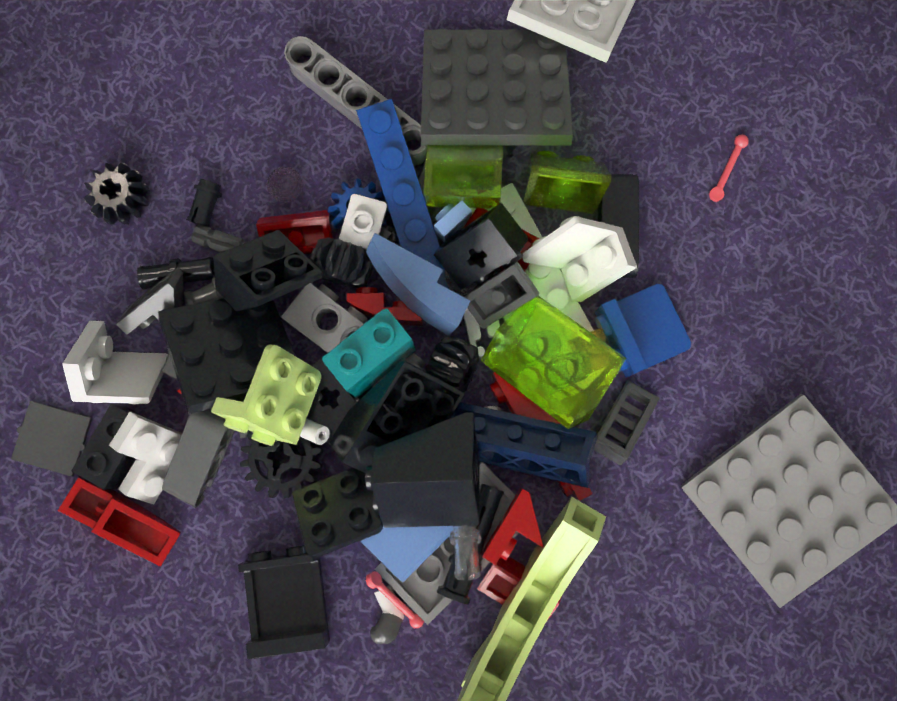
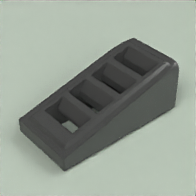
[594,380,660,465]

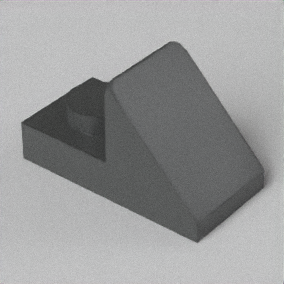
[464,262,540,329]
[116,267,184,334]

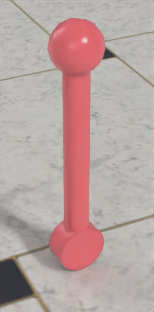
[709,134,749,202]
[366,571,424,628]

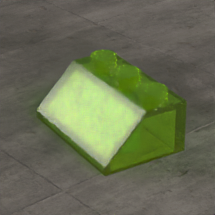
[481,295,626,429]

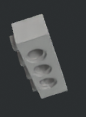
[281,283,426,388]

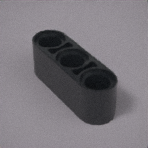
[598,174,639,278]

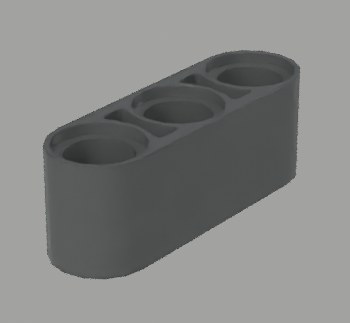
[162,409,235,508]

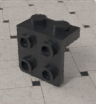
[292,468,383,558]

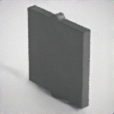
[11,401,92,477]

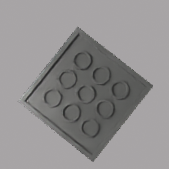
[421,29,573,146]

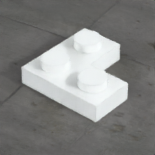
[109,412,182,505]

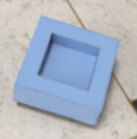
[434,200,472,242]

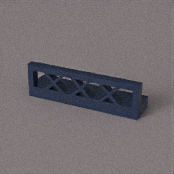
[449,402,597,488]

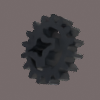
[240,432,323,498]

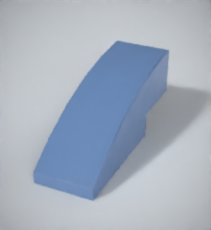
[366,233,470,336]

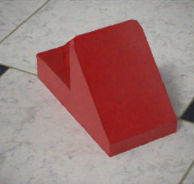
[481,488,543,565]

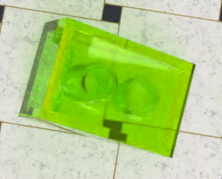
[523,151,611,214]

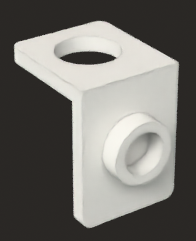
[339,194,387,250]

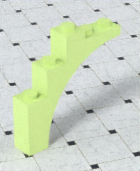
[457,497,606,701]

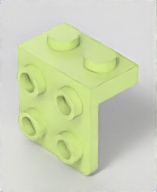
[211,344,321,446]

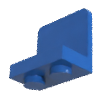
[595,284,691,378]

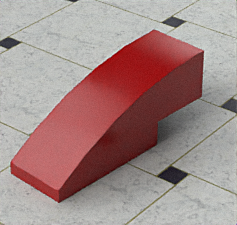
[58,476,181,567]

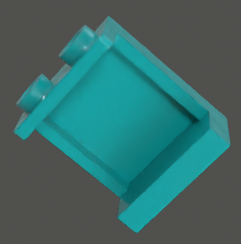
[322,308,416,398]

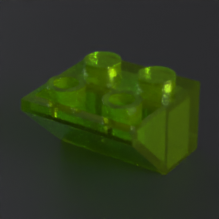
[424,145,503,209]

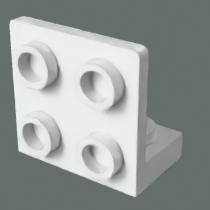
[522,216,637,302]
[62,321,168,405]

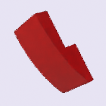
[346,287,423,326]

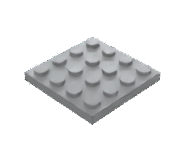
[681,394,897,608]

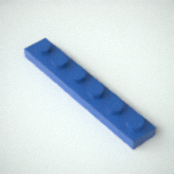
[356,99,454,324]

